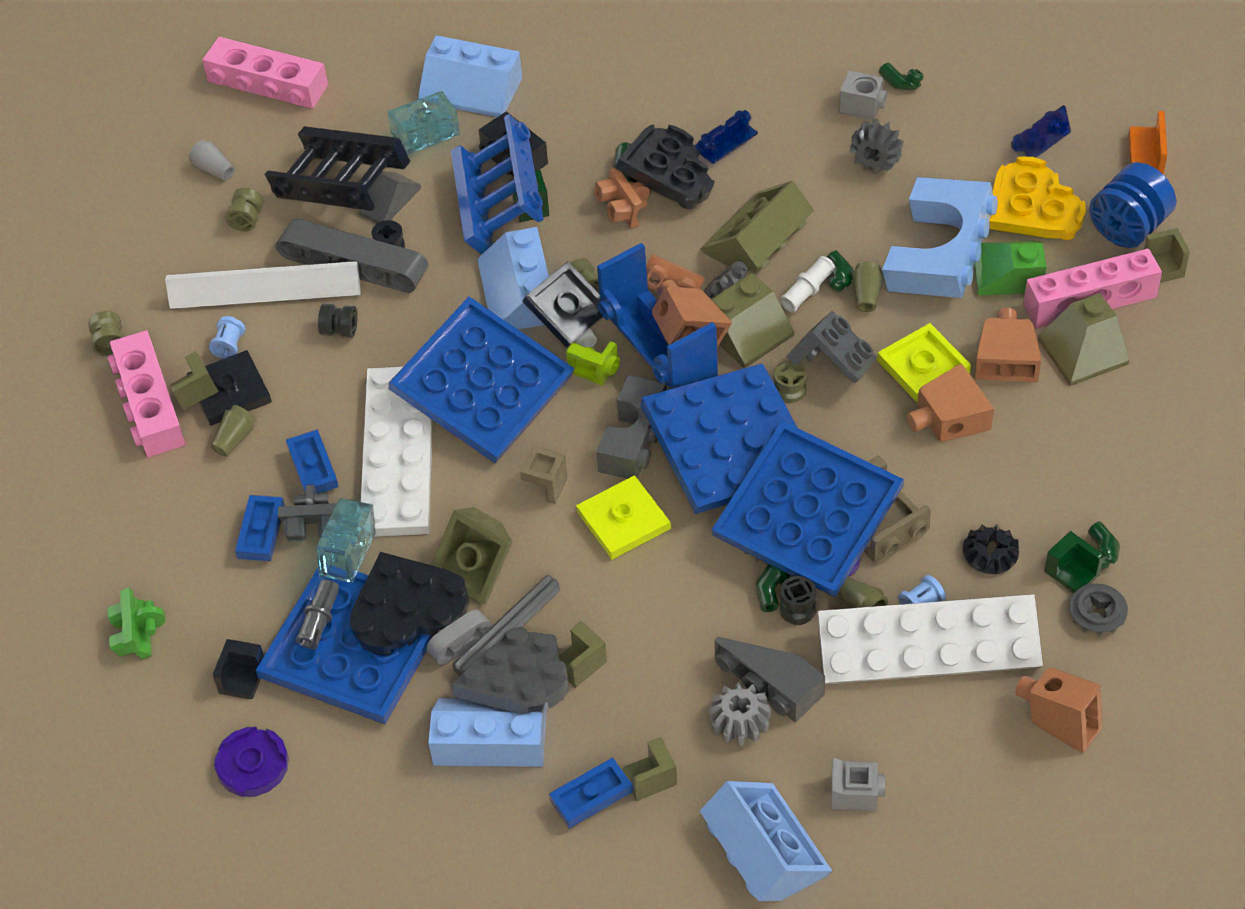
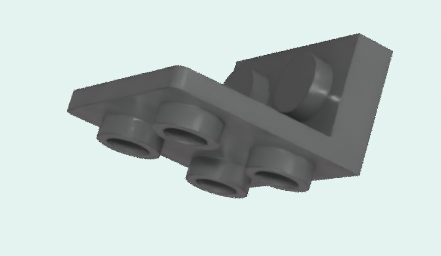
[786,310,877,383]

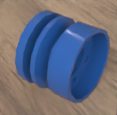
[1089,162,1177,248]

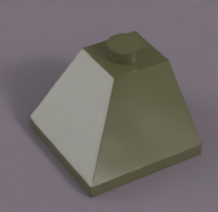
[1038,293,1129,386]
[431,507,512,605]

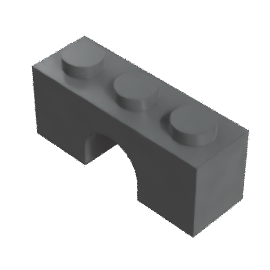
[596,375,666,479]

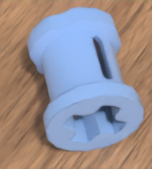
[209,316,246,359]
[898,575,946,605]

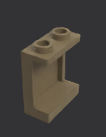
[864,455,931,563]

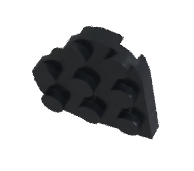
[615,124,715,209]
[350,552,469,655]

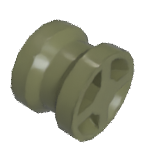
[774,361,807,403]

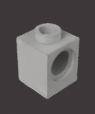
[839,70,888,120]

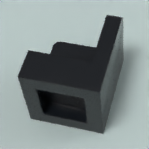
[213,639,264,699]

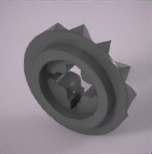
[704,261,748,299]
[1069,584,1128,636]

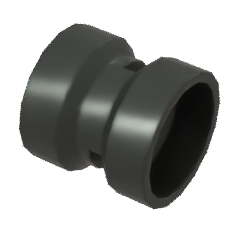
[318,303,358,338]
[780,576,816,625]

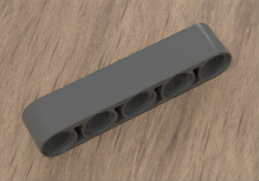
[276,219,428,293]

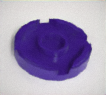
[214,727,289,797]

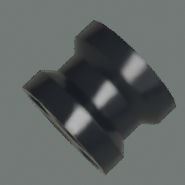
[371,220,405,248]

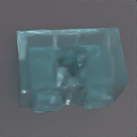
[387,91,460,155]
[316,498,376,583]

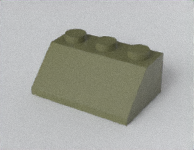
[700,181,814,272]

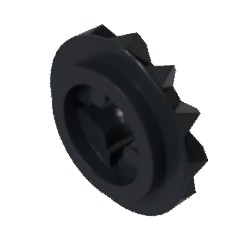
[963,524,1019,574]

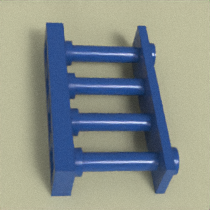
[451,114,543,255]

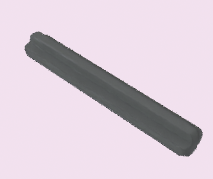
[453,575,560,676]

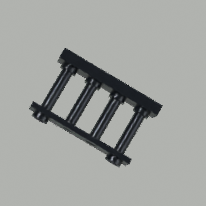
[264,126,411,211]

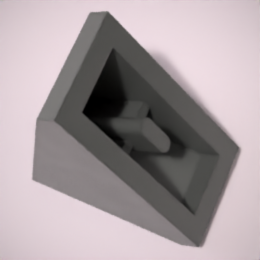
[359,171,421,223]

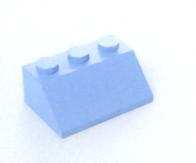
[418,35,522,117]
[477,227,549,330]
[428,698,547,767]
[700,781,832,901]

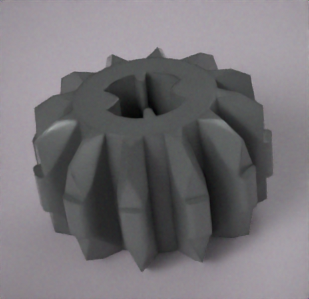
[849,119,904,174]

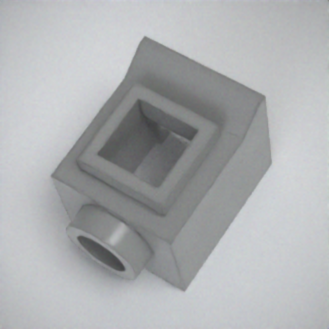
[831,758,885,811]

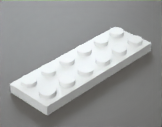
[359,367,433,537]
[817,594,1043,685]

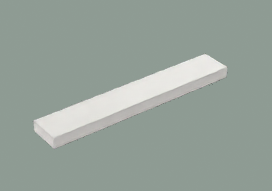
[165,261,361,309]

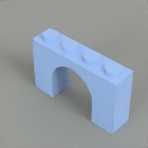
[882,177,998,298]

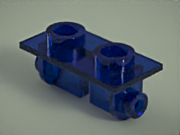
[1011,105,1071,158]
[694,110,758,164]

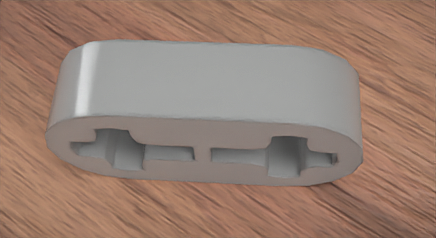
[426,610,492,665]

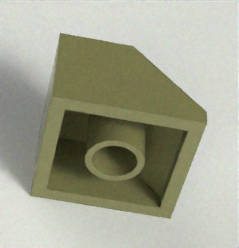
[711,273,794,368]

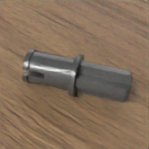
[296,579,339,649]

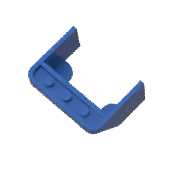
[597,243,718,387]

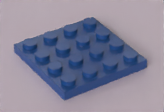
[388,296,574,464]
[640,363,798,514]
[711,421,904,597]
[256,559,434,724]

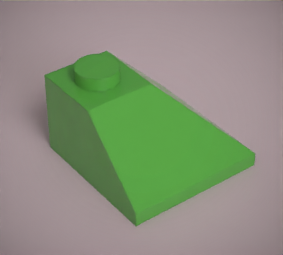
[974,240,1047,295]

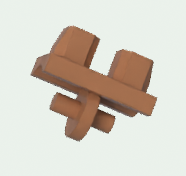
[594,168,650,228]
[646,253,705,293]

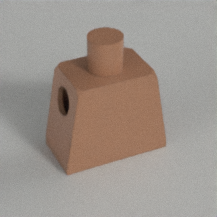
[652,280,732,347]
[974,308,1041,382]
[907,364,994,442]
[1015,668,1103,753]

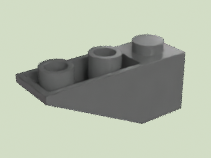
[714,637,825,723]

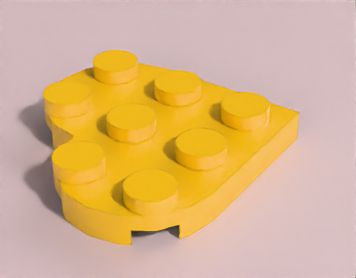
[989,156,1086,240]

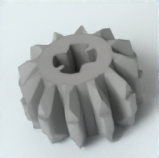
[709,681,771,747]

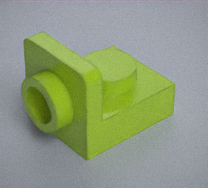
[566,341,620,386]

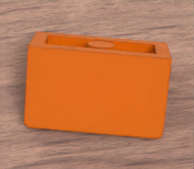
[1128,111,1167,175]

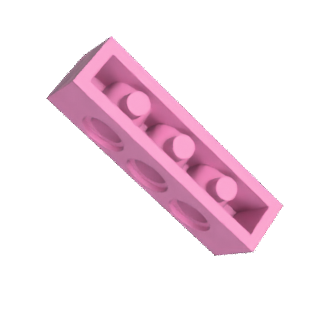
[202,37,328,109]
[1023,249,1162,329]
[107,330,186,458]

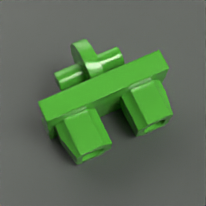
[107,588,165,660]

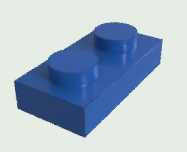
[286,429,339,495]
[235,495,285,561]
[549,757,633,829]

